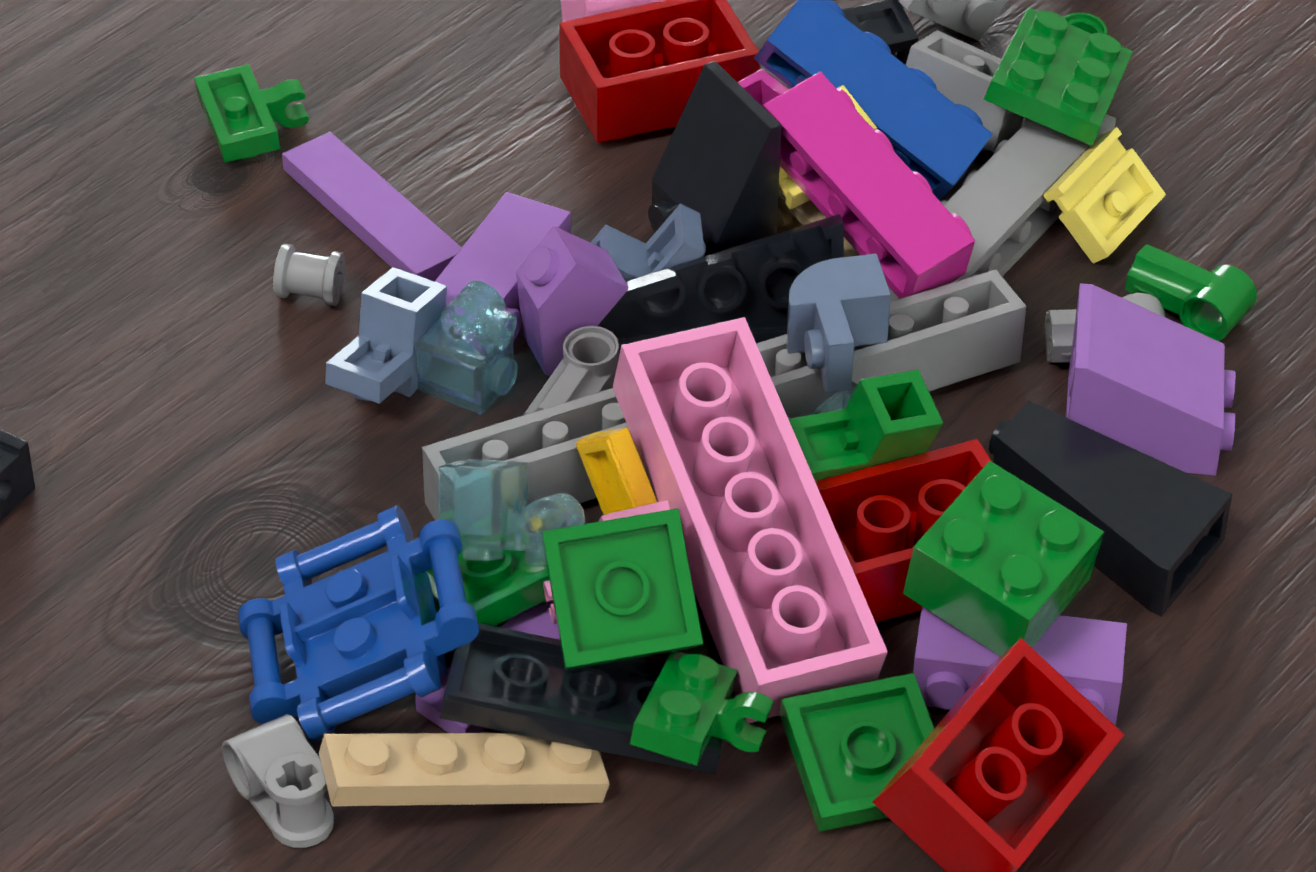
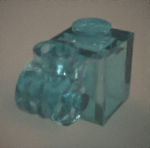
[416,280,518,415]
[438,458,585,565]

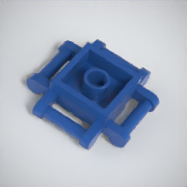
[238,505,479,743]

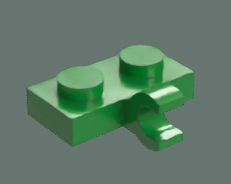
[194,64,309,163]
[630,651,774,766]

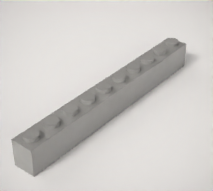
[422,269,1027,530]

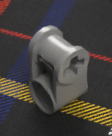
[222,714,334,848]

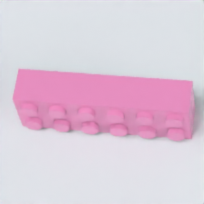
[613,317,888,723]

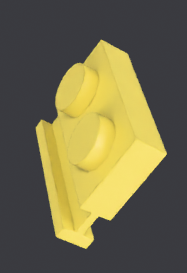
[1043,127,1166,264]

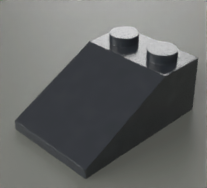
[648,61,782,257]

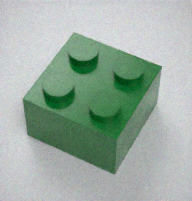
[903,461,1104,656]

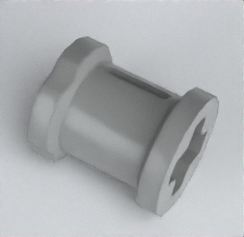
[273,243,346,306]

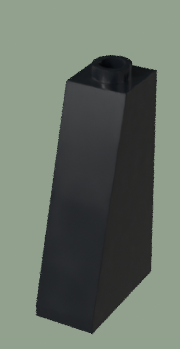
[989,400,1232,617]

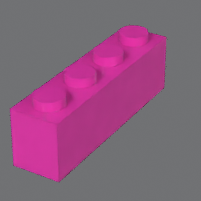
[763,71,975,299]

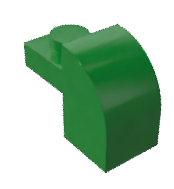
[789,369,943,481]

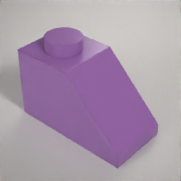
[516,226,629,376]

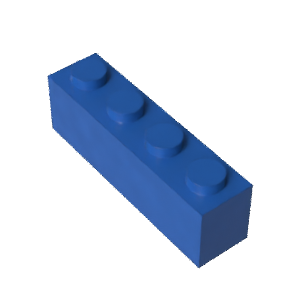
[754,0,993,201]

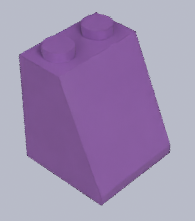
[1066,283,1236,476]

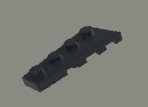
[598,214,844,355]

